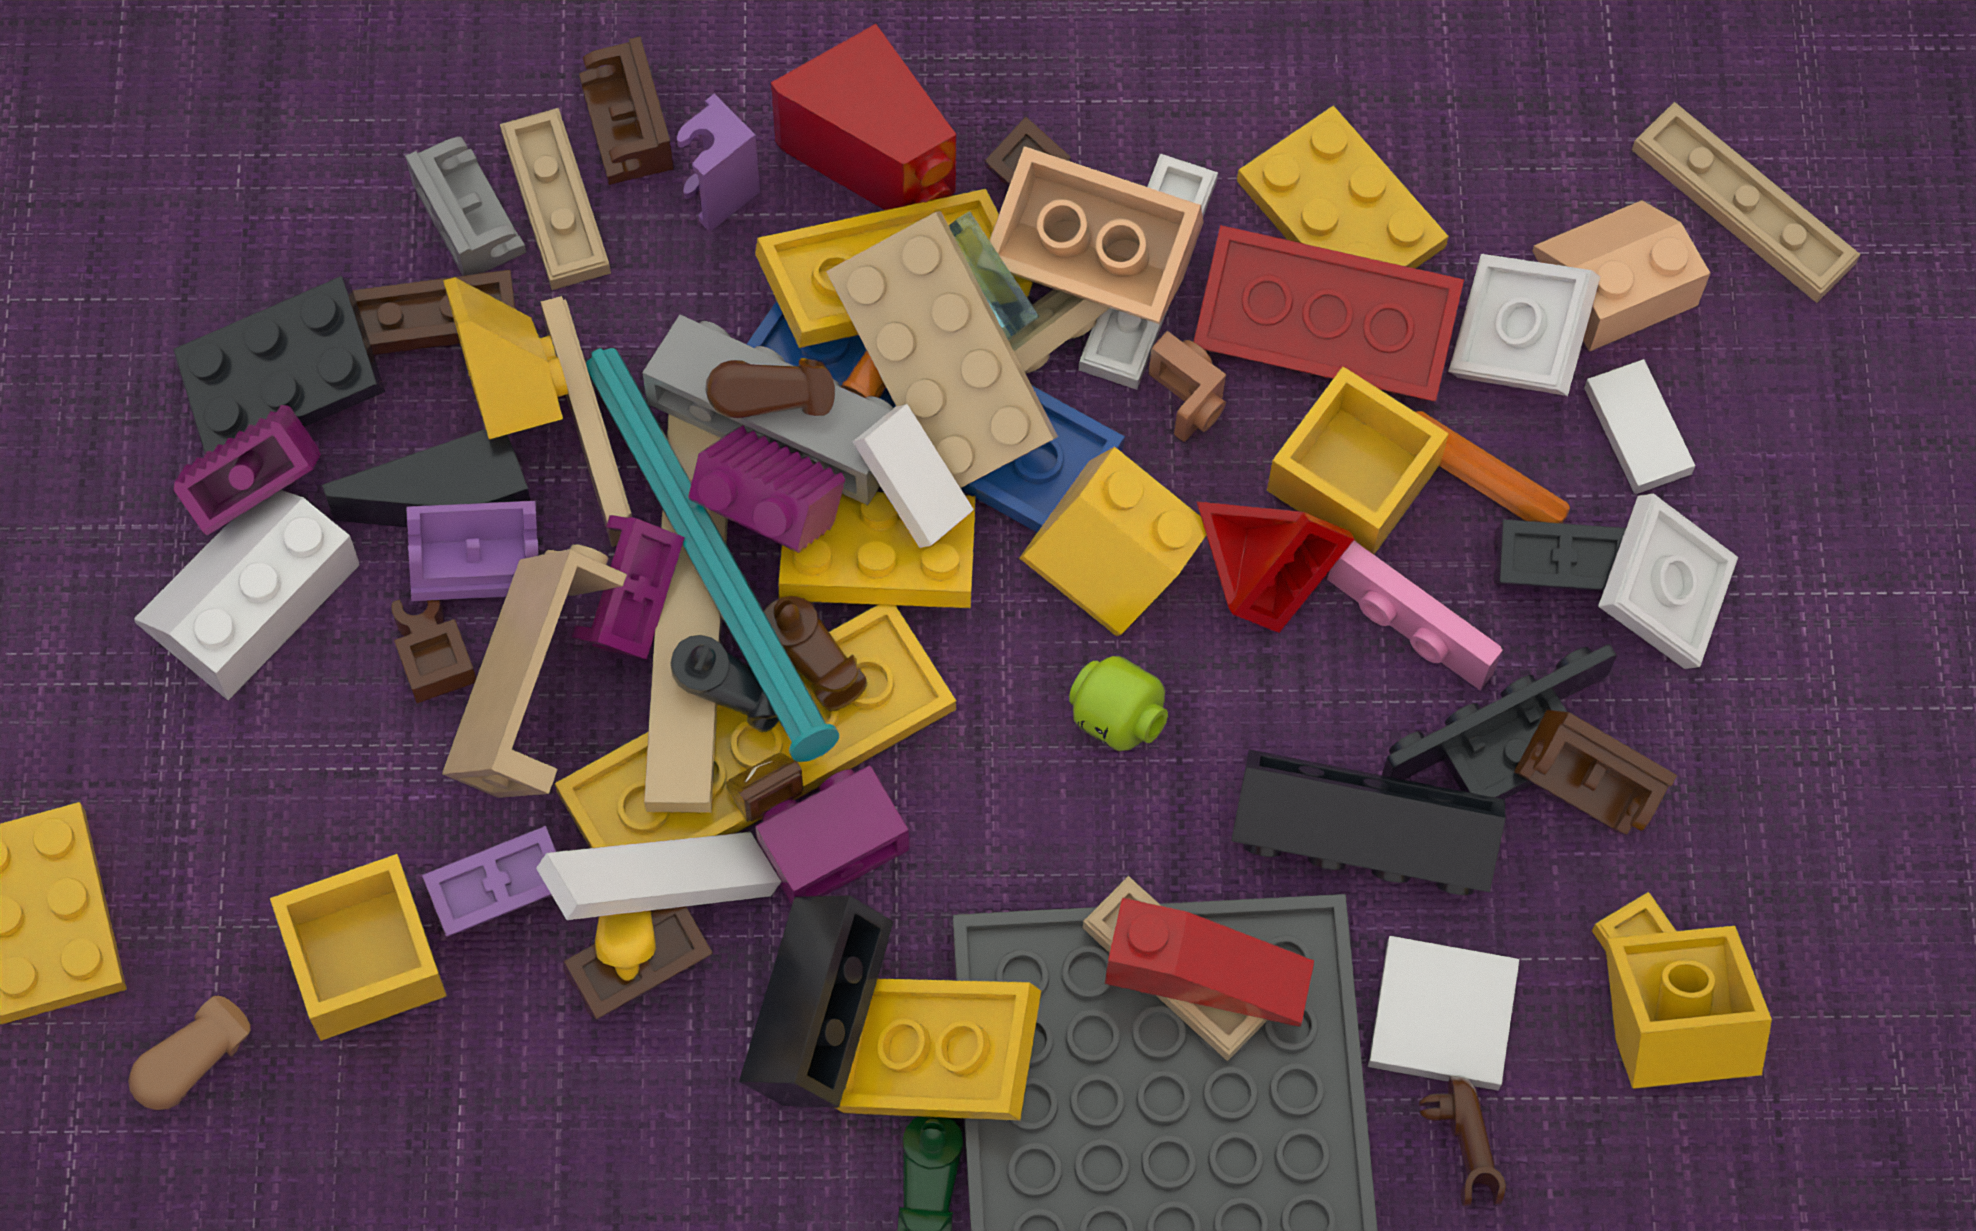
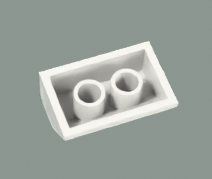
[134,490,360,700]

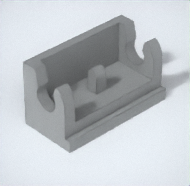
[405,137,526,276]

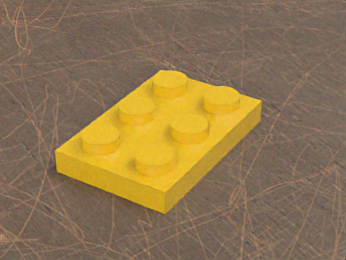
[1237,105,1449,268]
[779,492,976,608]
[0,802,127,1025]
[836,979,1041,1121]

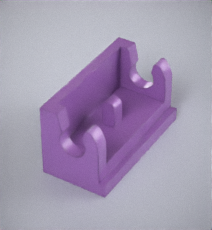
[677,93,760,232]
[407,501,538,601]
[422,826,556,937]

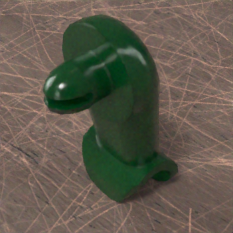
[897,1116,963,1231]

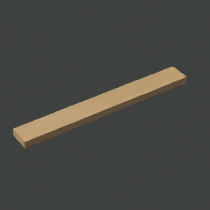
[644,414,728,813]

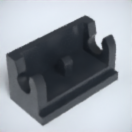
[1493,519,1626,592]

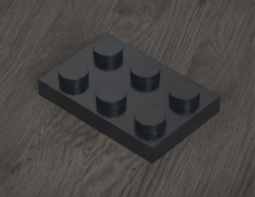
[173,276,386,454]

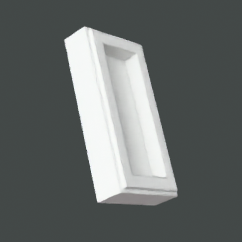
[1584,359,1695,494]
[853,404,974,548]

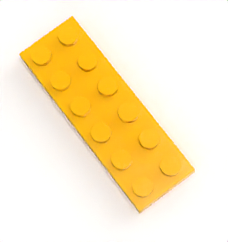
[554,605,956,848]

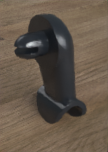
[670,635,779,732]

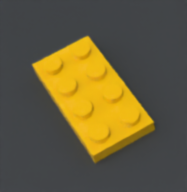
[755,189,1032,348]

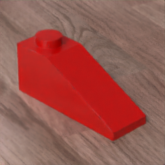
[1105,897,1314,1027]

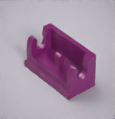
[571,515,685,660]

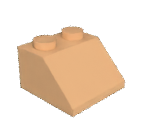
[1532,200,1710,352]

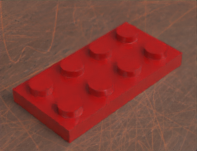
[1194,225,1464,402]

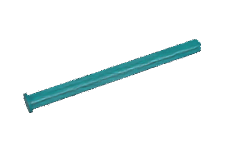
[586,348,839,762]

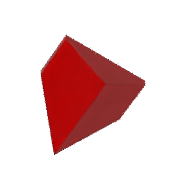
[1196,501,1355,633]

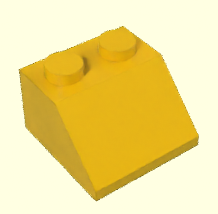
[443,277,569,439]
[1019,447,1206,636]
[1606,926,1772,1088]

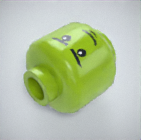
[1069,656,1168,751]

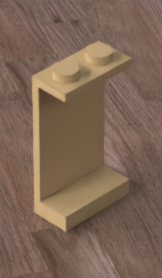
[442,545,627,798]

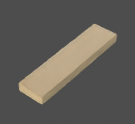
[1632,102,1860,303]
[541,296,632,547]

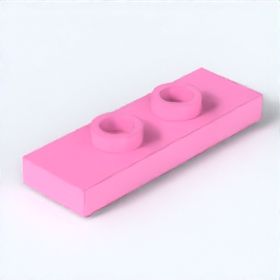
[1327,541,1503,690]

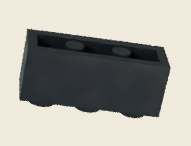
[739,895,894,1108]

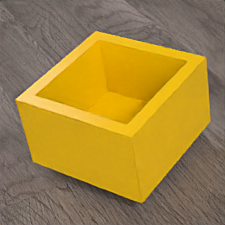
[1267,367,1449,555]
[270,854,447,1041]

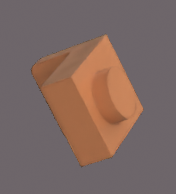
[1149,331,1226,442]

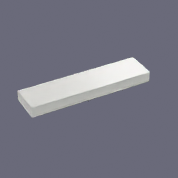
[1079,154,1218,390]
[536,832,782,920]

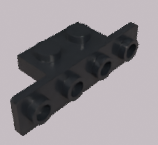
[1382,644,1617,799]

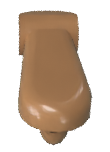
[128,995,251,1110]

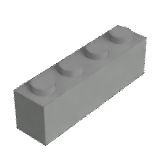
[642,315,893,505]

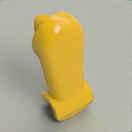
[595,910,656,981]

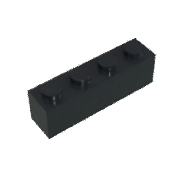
[1231,749,1506,895]

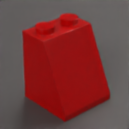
[771,24,956,210]

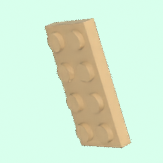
[826,211,1058,488]

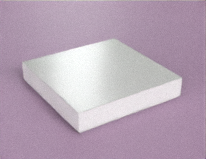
[1448,254,1600,396]
[1598,494,1738,669]
[1368,936,1519,1091]

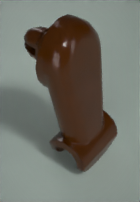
[705,358,835,418]
[764,596,868,711]
[1419,1076,1506,1206]

